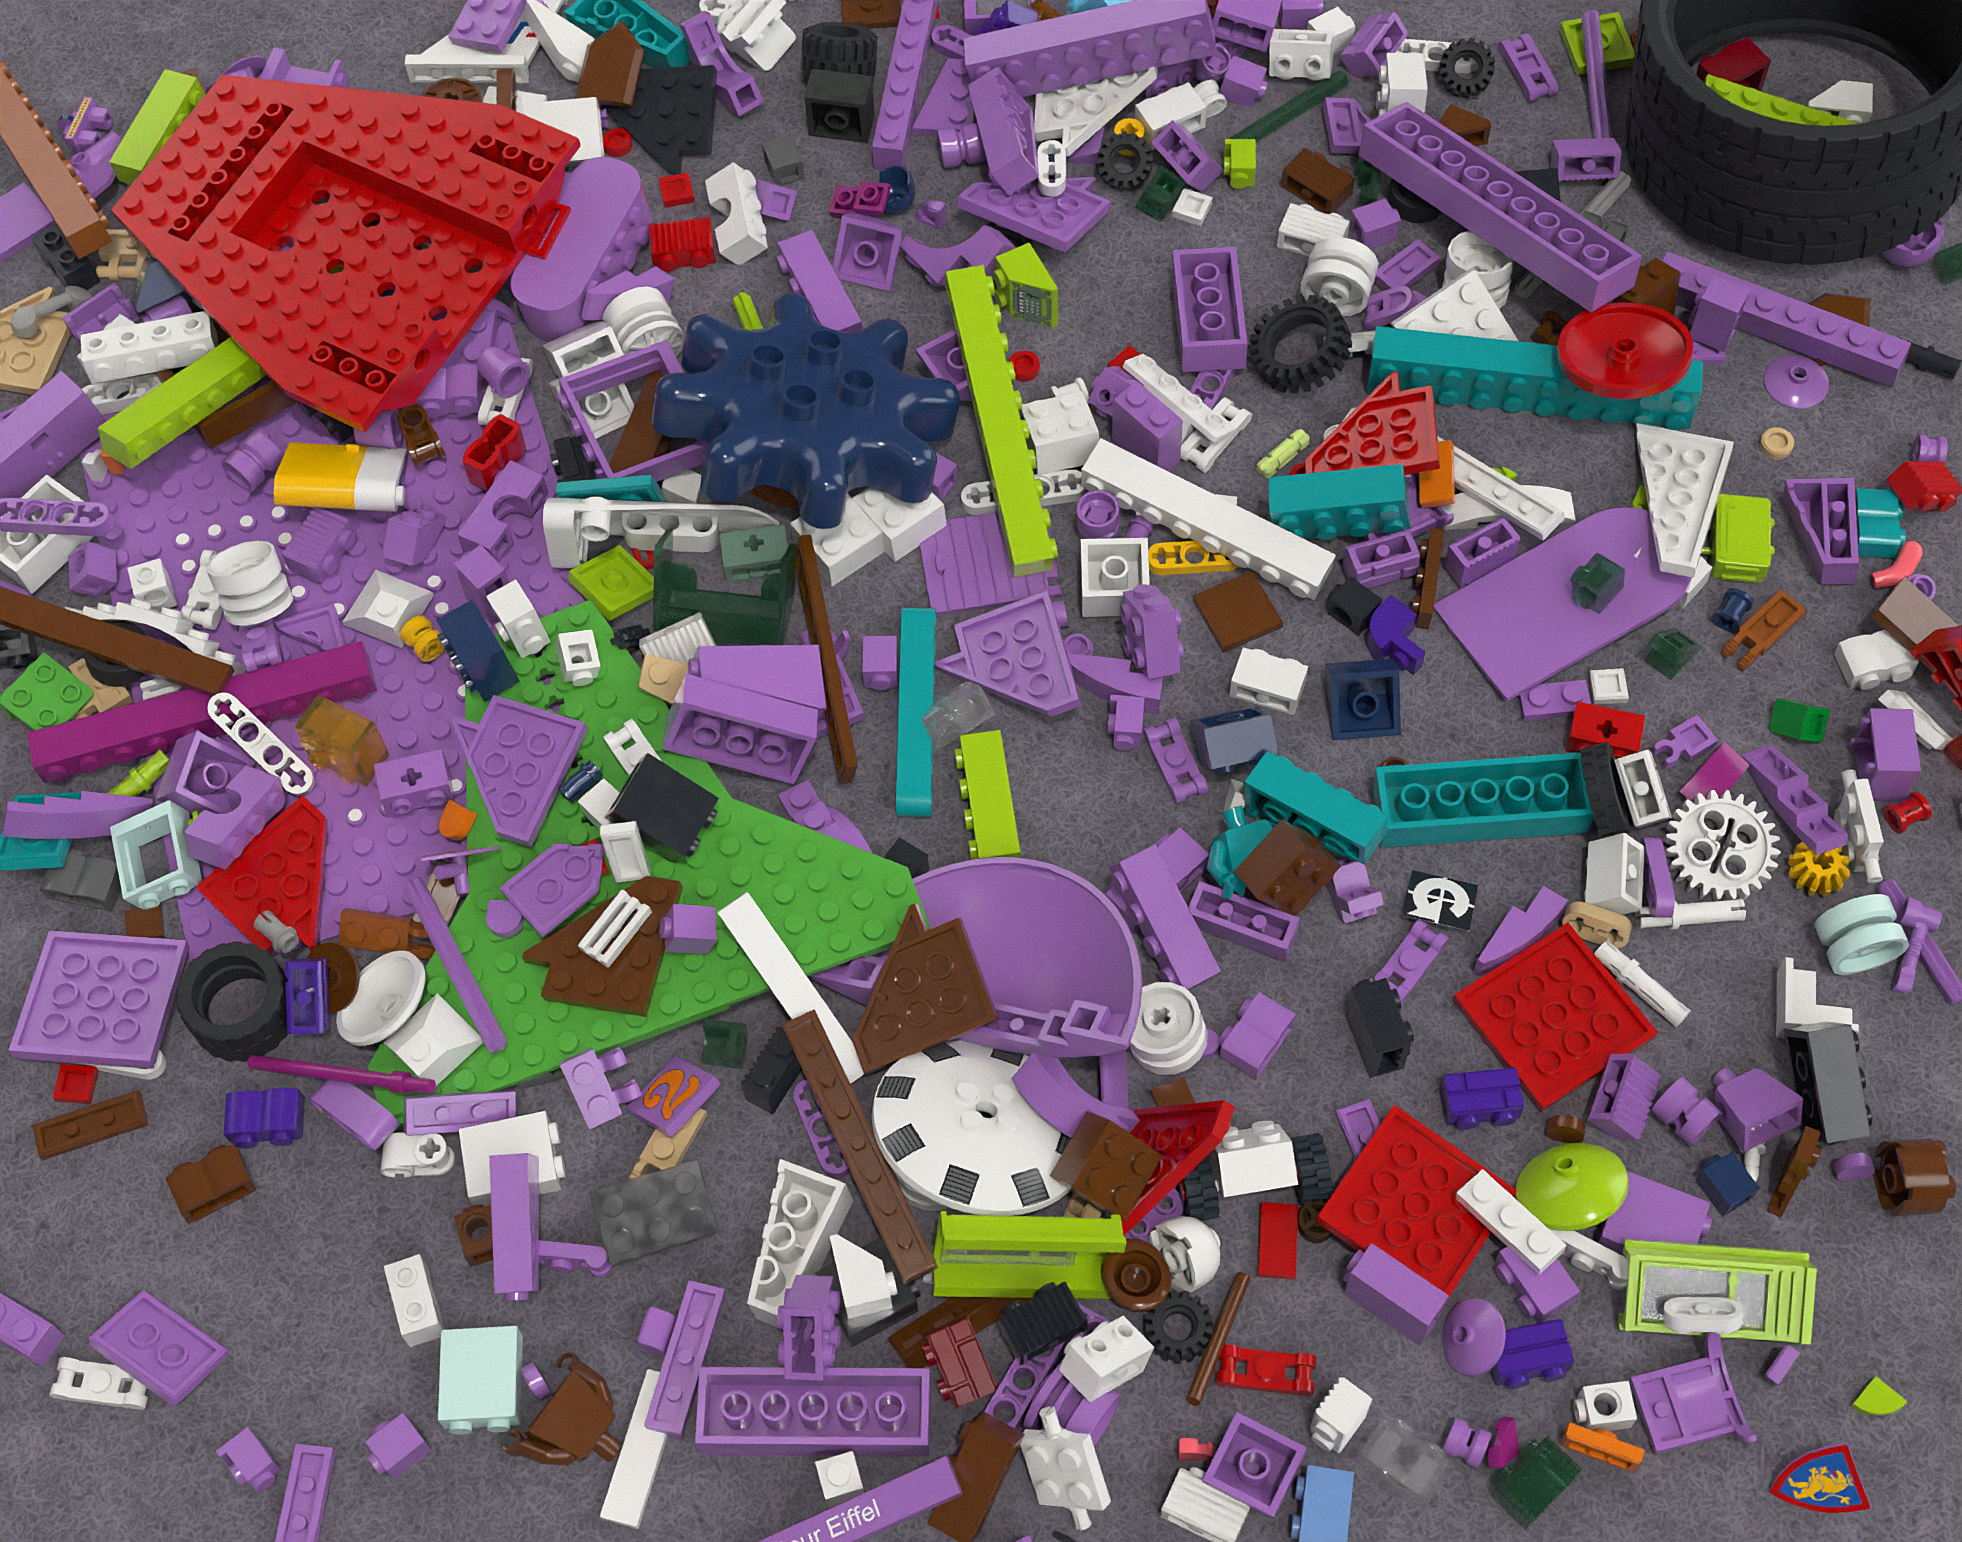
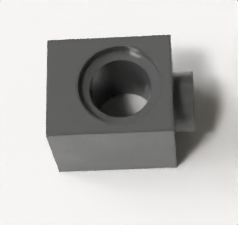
[762,134,805,185]

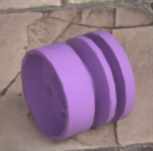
[1023,1361,1122,1446]

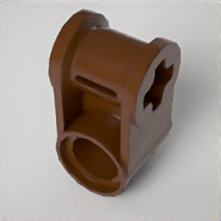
[397,404,446,469]

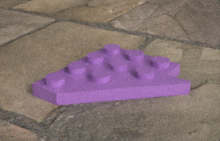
[957,177,1111,253]
[935,590,1082,717]
[451,695,588,847]

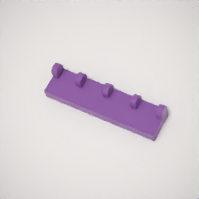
[644,1280,727,1441]

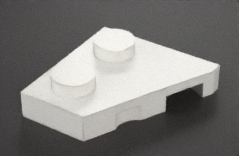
[1879,689,1954,750]

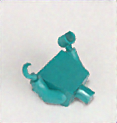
[1207,806,1275,899]

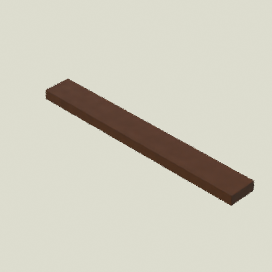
[793,535,858,784]
[0,586,235,697]
[782,1009,938,1284]

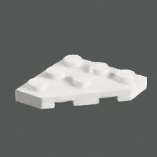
[1391,268,1518,341]

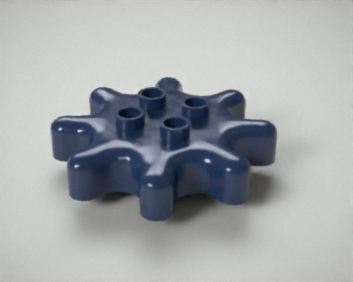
[651,292,960,529]

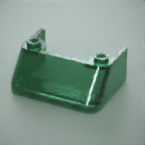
[653,529,797,646]

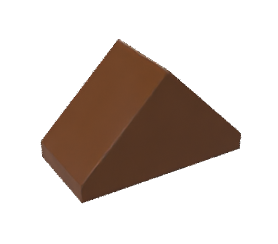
[1439,104,1492,146]

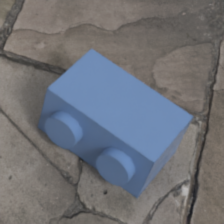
[1290,1465,1354,1542]

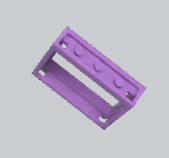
[556,340,709,482]

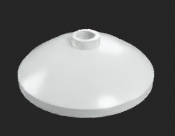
[336,951,425,1046]

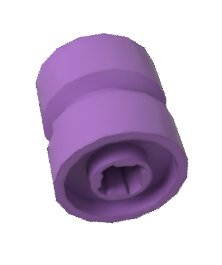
[936,123,986,169]
[221,430,283,492]
[1076,490,1119,541]
[1651,1076,1723,1147]

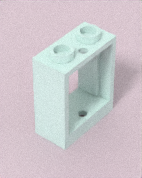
[110,800,202,909]

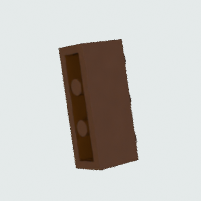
[927,1412,1025,1542]

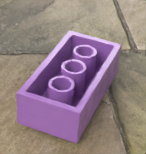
[1172,247,1248,372]
[662,673,818,784]

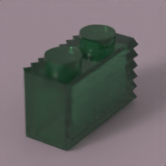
[1491,1435,1583,1530]

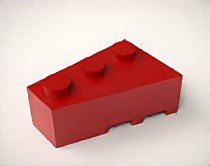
[1909,625,1962,712]

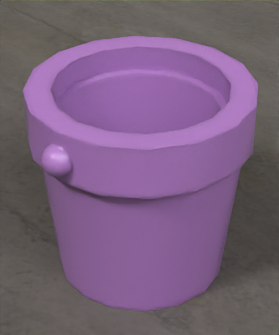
[477,346,530,398]
[354,409,403,449]

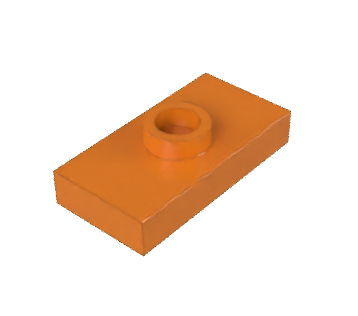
[1560,1422,1645,1472]

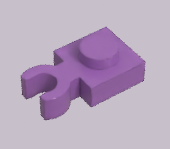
[1652,715,1719,769]

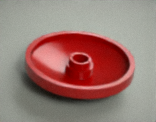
[1558,303,1693,399]

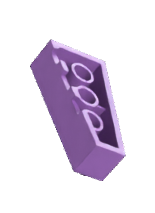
[968,66,1039,195]

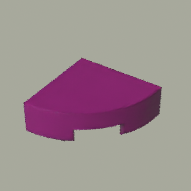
[1488,1416,1520,1469]

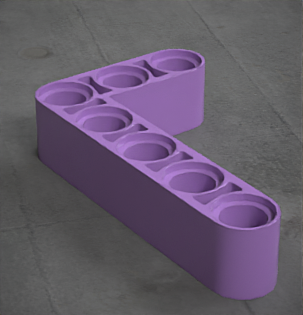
[984,1303,1111,1430]

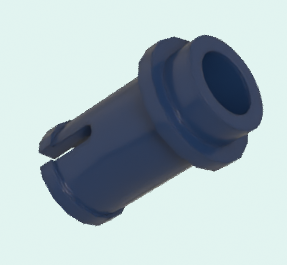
[558,761,603,804]

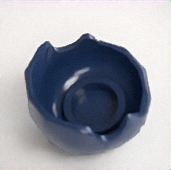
[878,165,916,215]

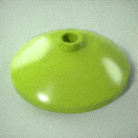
[1516,1143,1629,1231]

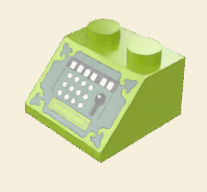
[993,243,1058,327]

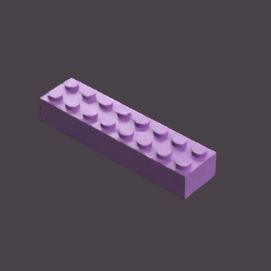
[964,0,1217,97]

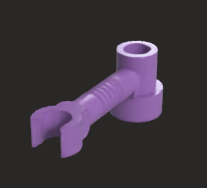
[1891,896,1942,994]

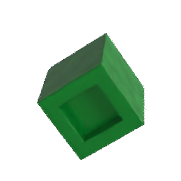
[1769,698,1830,742]

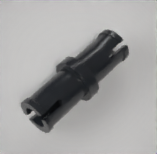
[1900,337,1962,380]

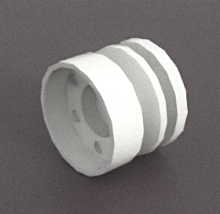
[1442,231,1514,309]
[602,286,684,357]
[206,541,293,626]

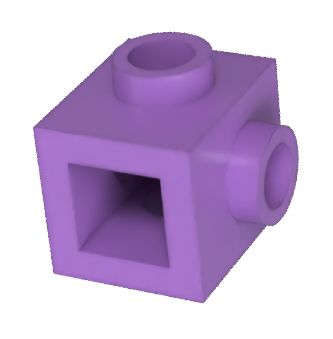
[1088,366,1142,419]

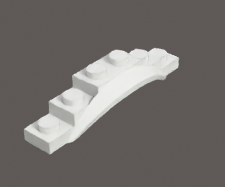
[65,598,246,676]

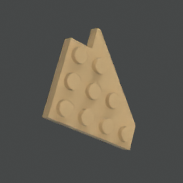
[0,287,71,395]

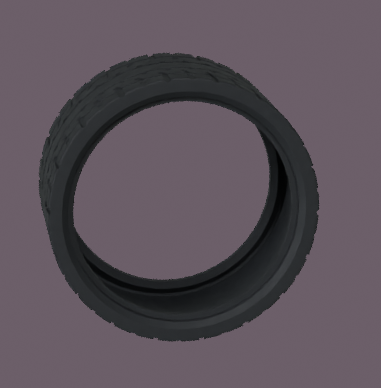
[1625,0,1962,265]

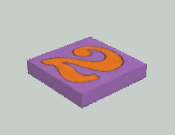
[626,1056,720,1138]

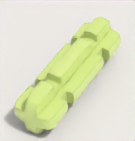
[1256,429,1310,479]

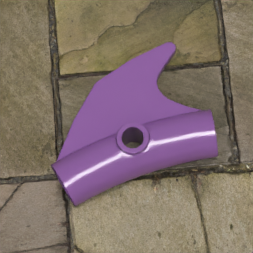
[69,132,122,199]

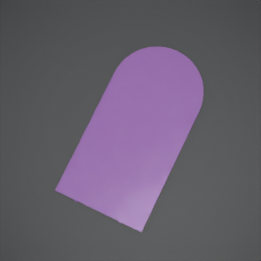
[1434,508,1692,702]

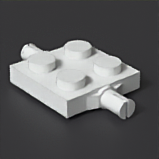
[1834,770,1884,883]
[1020,1406,1111,1530]

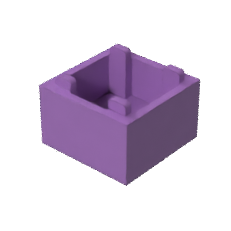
[1849,708,1921,802]

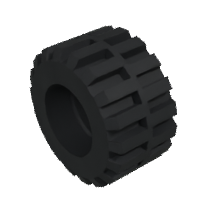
[801,22,878,77]

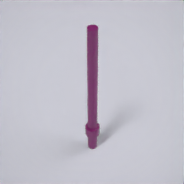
[248,1055,436,1094]

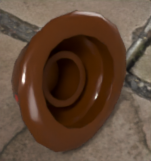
[1102,1238,1172,1311]

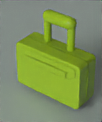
[1701,494,1775,583]

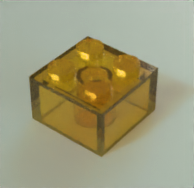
[294,695,389,787]

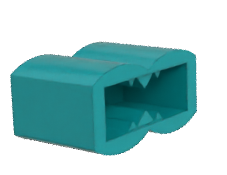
[1855,488,1906,558]

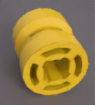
[400,615,445,662]

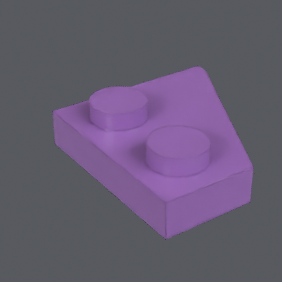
[1322,97,1371,154]

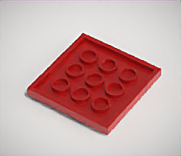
[1453,922,1658,1113]
[1314,1105,1517,1298]

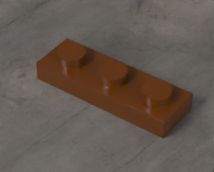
[1411,527,1444,630]

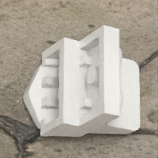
[716,0,796,72]

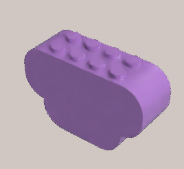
[505,157,653,342]

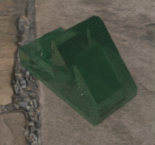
[1644,627,1702,680]

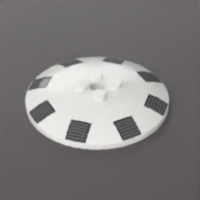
[872,1040,1071,1216]

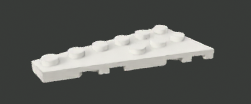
[1635,423,1734,578]

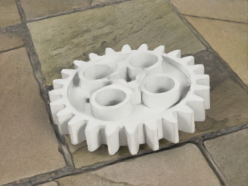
[1663,790,1781,901]

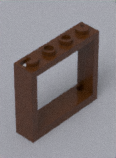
[150,319,298,449]

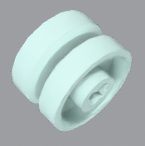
[1814,894,1909,975]

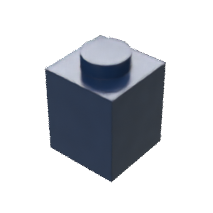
[1696,1152,1760,1217]

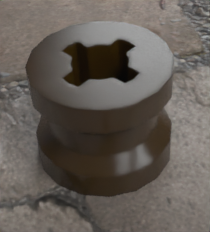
[1298,1200,1333,1244]

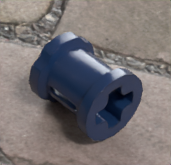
[1712,588,1754,633]

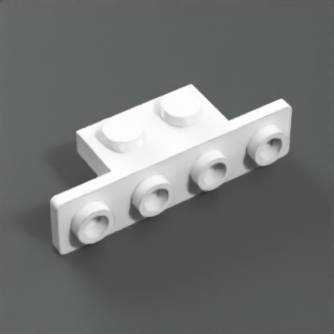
[1123,354,1234,446]

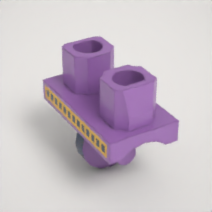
[57,96,113,155]

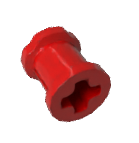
[1883,791,1932,834]

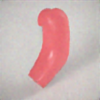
[1870,541,1923,589]

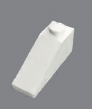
[524,0,595,83]

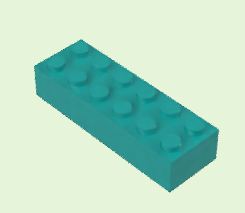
[1372,752,1594,848]

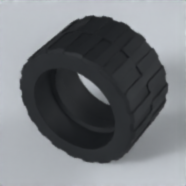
[176,942,288,1062]

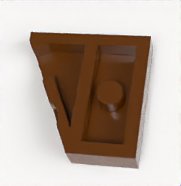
[1767,1126,1822,1218]

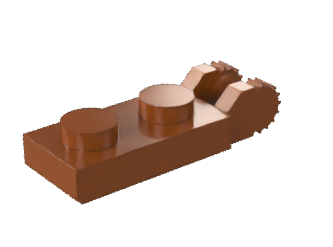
[1721,589,1807,671]
[339,908,436,959]

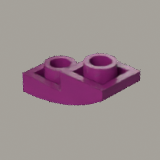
[829,181,891,219]
[1678,742,1750,803]

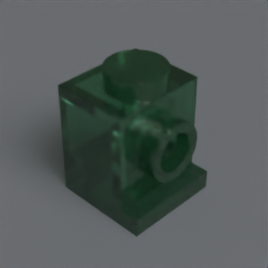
[1135,165,1186,222]

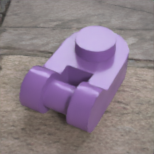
[1363,285,1417,331]

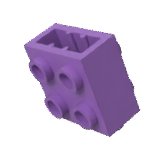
[1120,584,1184,679]
[777,1275,841,1381]

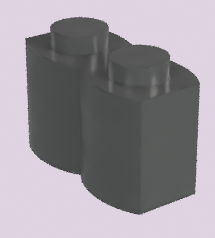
[39,849,121,911]

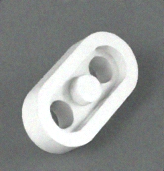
[1664,1297,1743,1334]

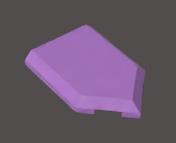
[499,843,604,938]

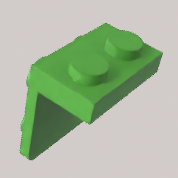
[0,652,94,731]

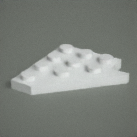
[1034,67,1157,156]

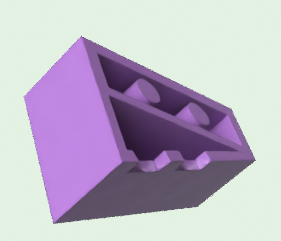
[1783,478,1859,585]

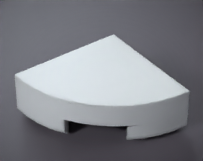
[82,449,108,482]
[1224,779,1245,823]

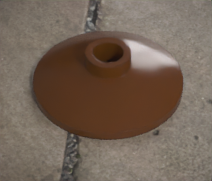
[307,942,360,1013]

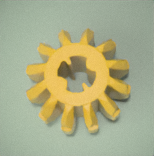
[1788,842,1850,898]

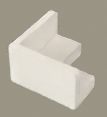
[1776,957,1859,1039]

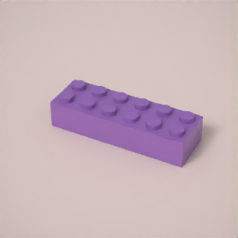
[695,1367,931,1456]

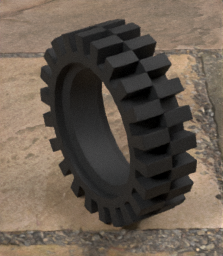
[1249,295,1352,394]

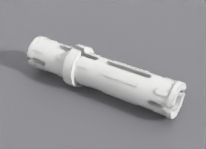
[1635,899,1746,929]
[1594,940,1691,1028]

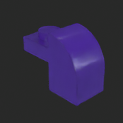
[1367,595,1425,675]

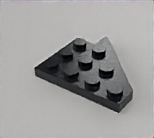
[602,65,717,175]

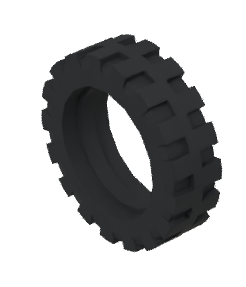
[1580,742,1631,838]

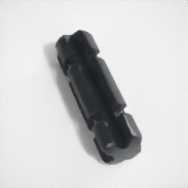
[610,624,650,649]

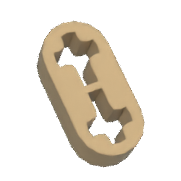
[1562,901,1632,948]

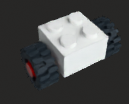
[1179,1121,1333,1221]

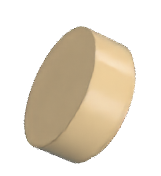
[1759,427,1794,460]

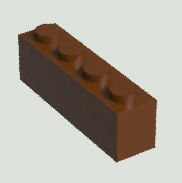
[609,370,672,484]

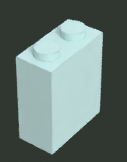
[438,1326,523,1435]

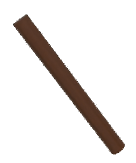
[1186,1272,1250,1406]

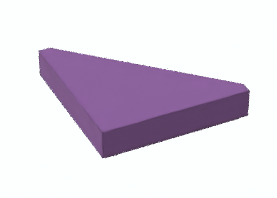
[274,604,346,651]

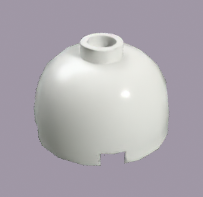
[1149,1216,1220,1293]

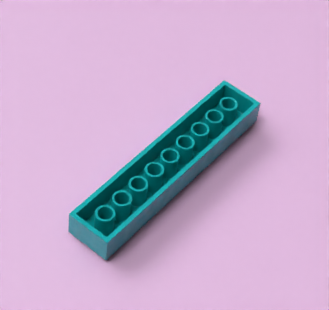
[1367,326,1703,430]

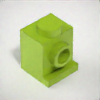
[1223,139,1256,189]

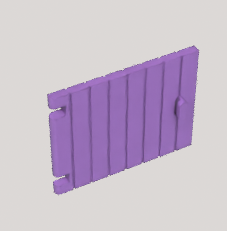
[920,506,1063,616]

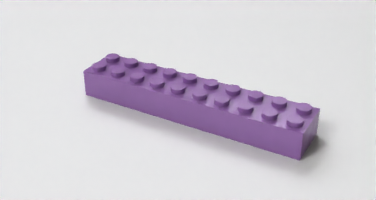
[1359,102,1642,312]

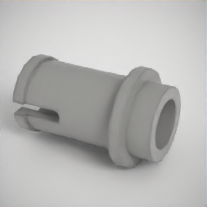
[254,910,299,953]

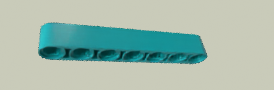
[896,608,936,817]

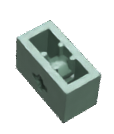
[719,525,792,583]

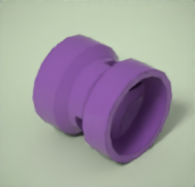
[1195,45,1231,83]
[1441,1417,1492,1469]

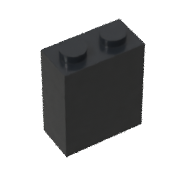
[604,753,719,863]

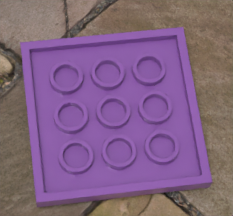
[8,931,189,1068]

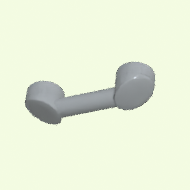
[11,286,92,338]

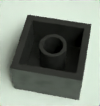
[804,69,875,143]

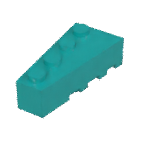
[564,0,691,68]
[1244,751,1388,865]

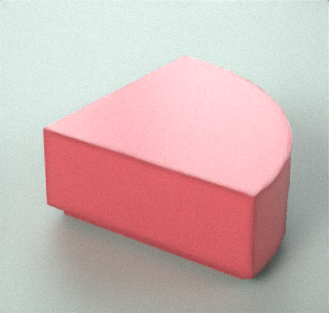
[1178,1438,1216,1462]

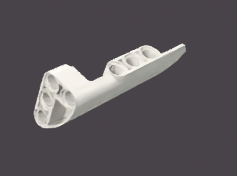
[543,497,780,569]

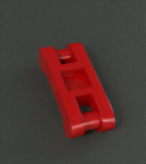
[1215,1344,1317,1396]

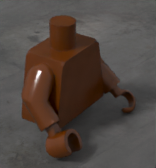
[501,1352,622,1466]

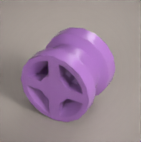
[1913,434,1948,462]

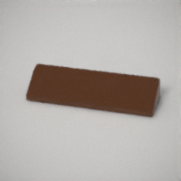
[887,1297,1032,1368]

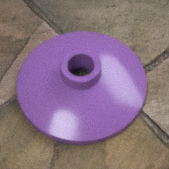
[1764,355,1829,409]
[1442,1298,1506,1376]

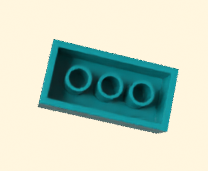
[1268,464,1411,540]

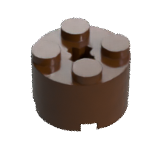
[1873,1138,1956,1216]

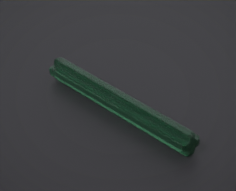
[1229,70,1349,143]

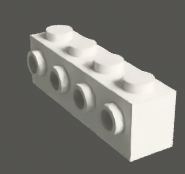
[81,311,218,384]

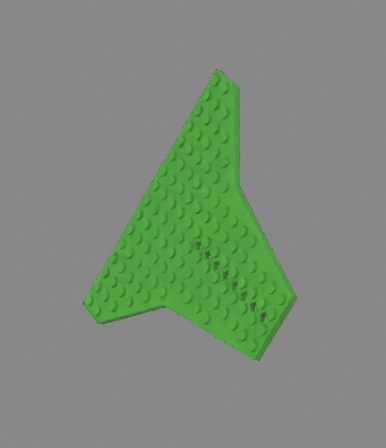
[368,599,931,1133]

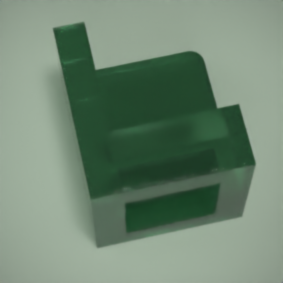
[701,1019,749,1069]

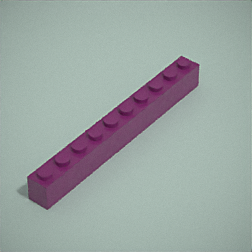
[27,641,377,783]

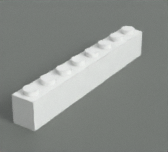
[1081,438,1336,600]

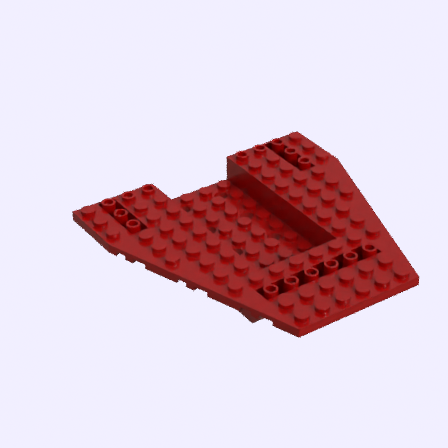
[111,74,581,433]

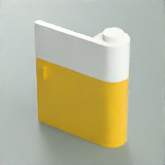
[274,442,407,512]

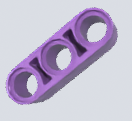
[309,1080,400,1152]

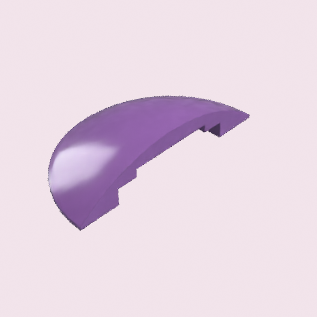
[811,857,1142,1057]

